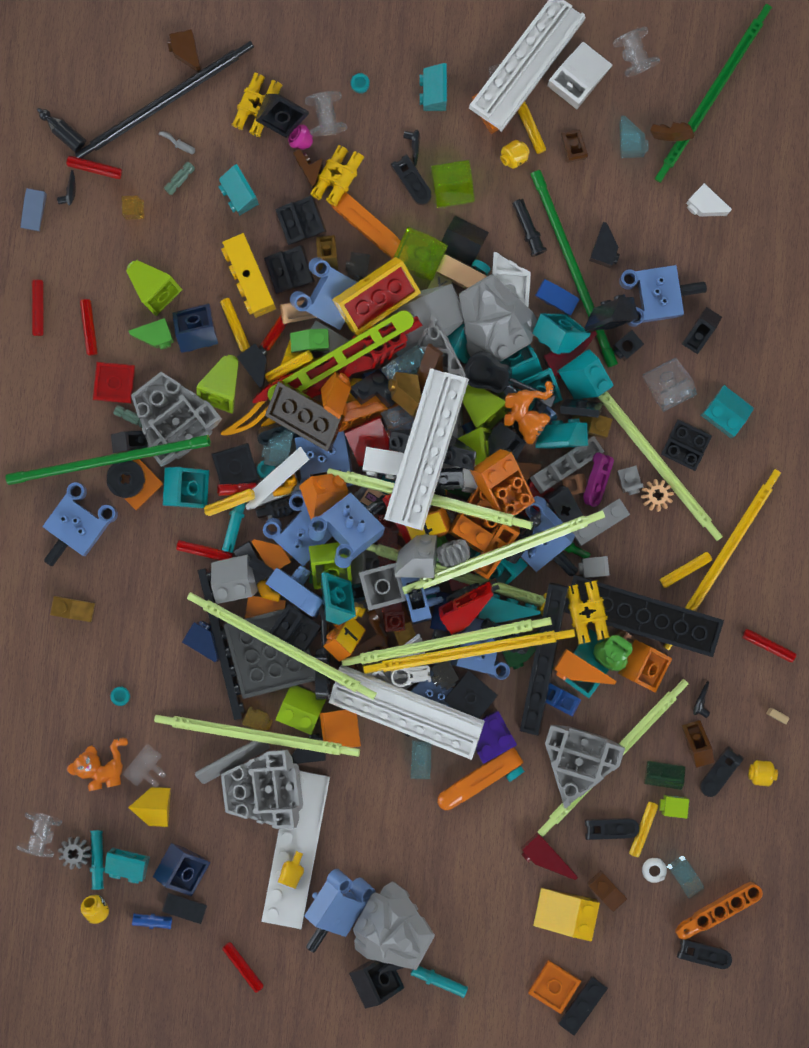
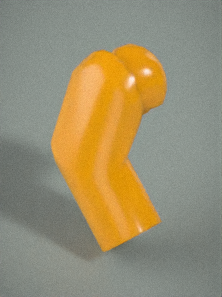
[273,475,297,497]
[257,580,281,602]

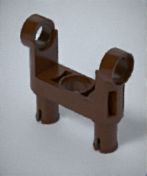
[329,609,391,671]

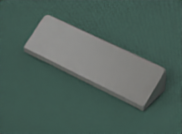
[195,741,270,784]

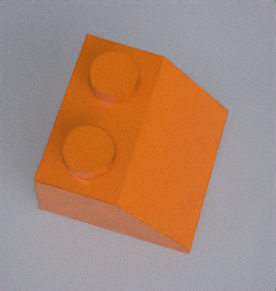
[299,474,348,519]
[618,640,672,693]

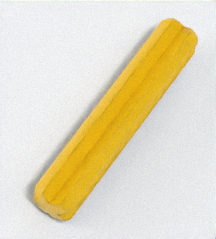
[518,101,546,154]
[220,298,250,352]
[265,351,313,383]
[204,489,255,516]
[660,552,712,588]
[629,801,658,857]

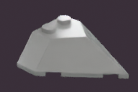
[406,313,466,393]
[545,725,625,809]

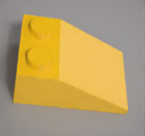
[533,888,600,941]

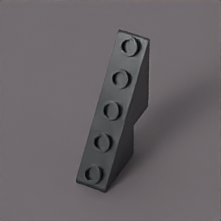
[389,429,476,471]

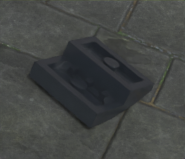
[275,195,327,245]
[264,245,315,294]
[269,604,321,652]

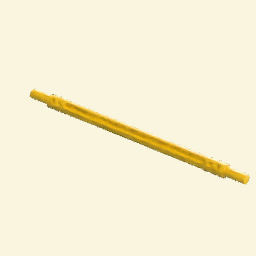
[663,469,781,651]
[363,629,575,674]

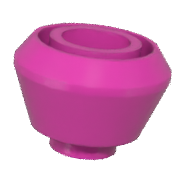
[289,124,313,150]

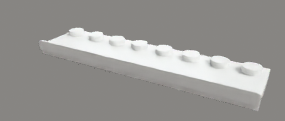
[469,0,586,132]
[384,368,469,531]
[329,665,485,760]
[262,770,330,929]

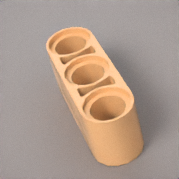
[434,254,487,289]

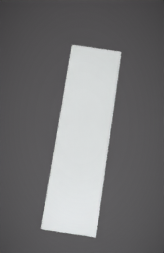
[249,446,310,509]

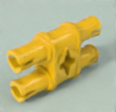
[231,73,283,137]
[310,145,364,206]
[568,580,610,644]

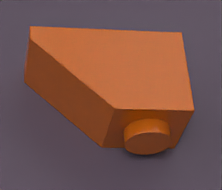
[252,539,292,570]

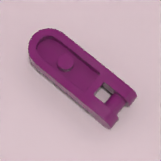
[583,452,614,507]

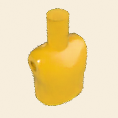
[278,851,304,889]

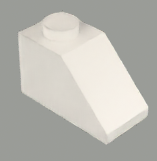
[686,183,732,216]

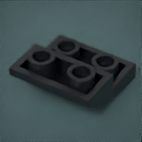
[661,419,712,471]

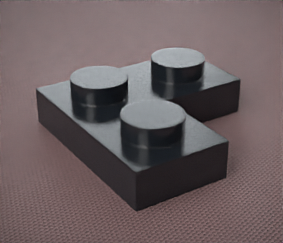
[350,369,396,409]
[430,468,465,506]

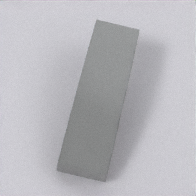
[530,436,604,494]

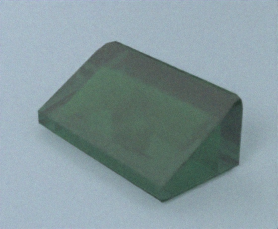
[644,761,685,790]

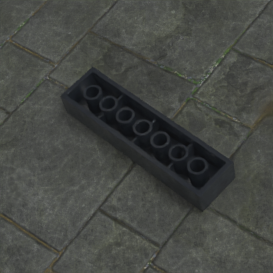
[564,575,724,657]

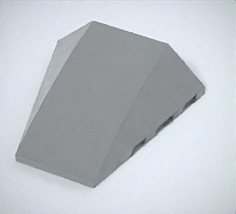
[381,284,464,366]

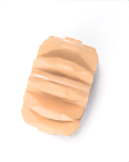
[640,479,674,512]

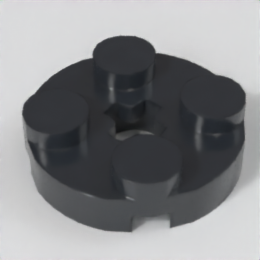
[107,461,146,499]

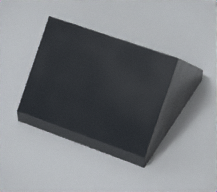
[256,94,309,138]
[438,216,489,266]

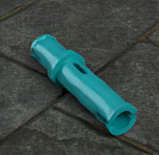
[221,502,246,553]
[90,830,105,890]
[410,966,468,998]

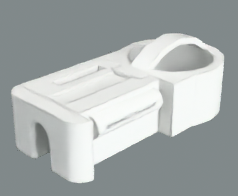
[391,665,431,687]

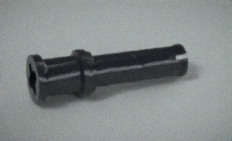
[512,199,547,257]

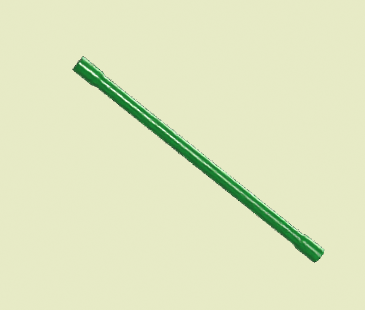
[530,170,618,368]
[6,435,211,485]

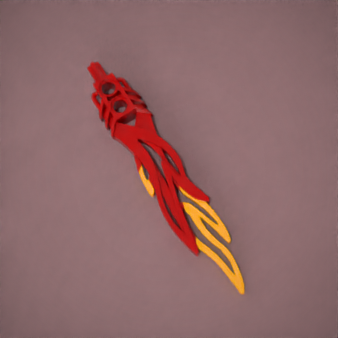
[221,316,423,435]

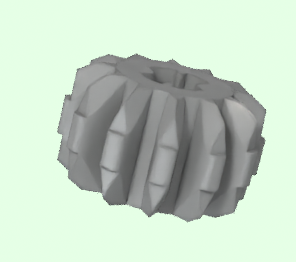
[436,539,470,567]
[58,836,91,870]

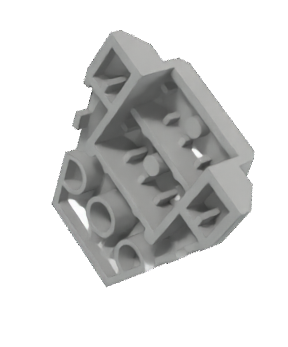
[459,274,537,362]
[131,372,222,467]
[221,750,303,829]
[353,882,435,970]

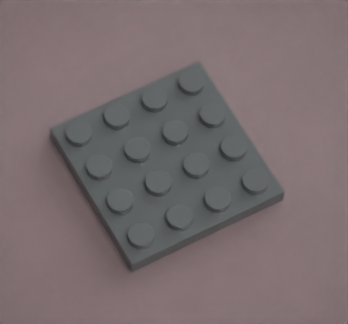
[224,606,315,699]

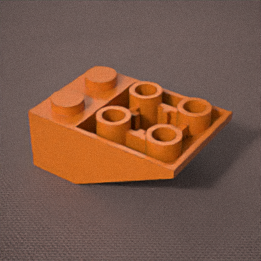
[470,449,535,515]
[448,486,501,552]

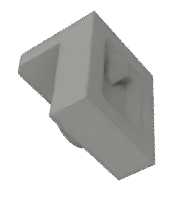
[617,466,644,495]

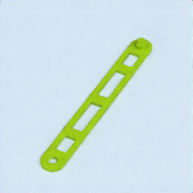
[268,310,414,401]

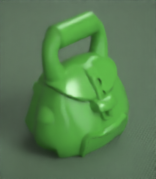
[593,635,633,671]

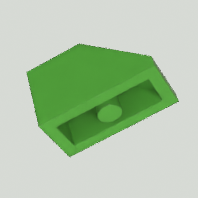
[129,318,174,350]
[290,328,330,353]

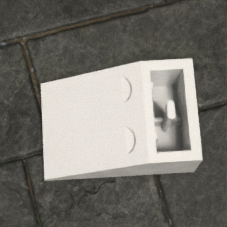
[547,42,612,109]

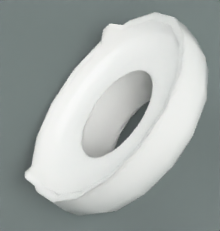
[642,858,667,883]

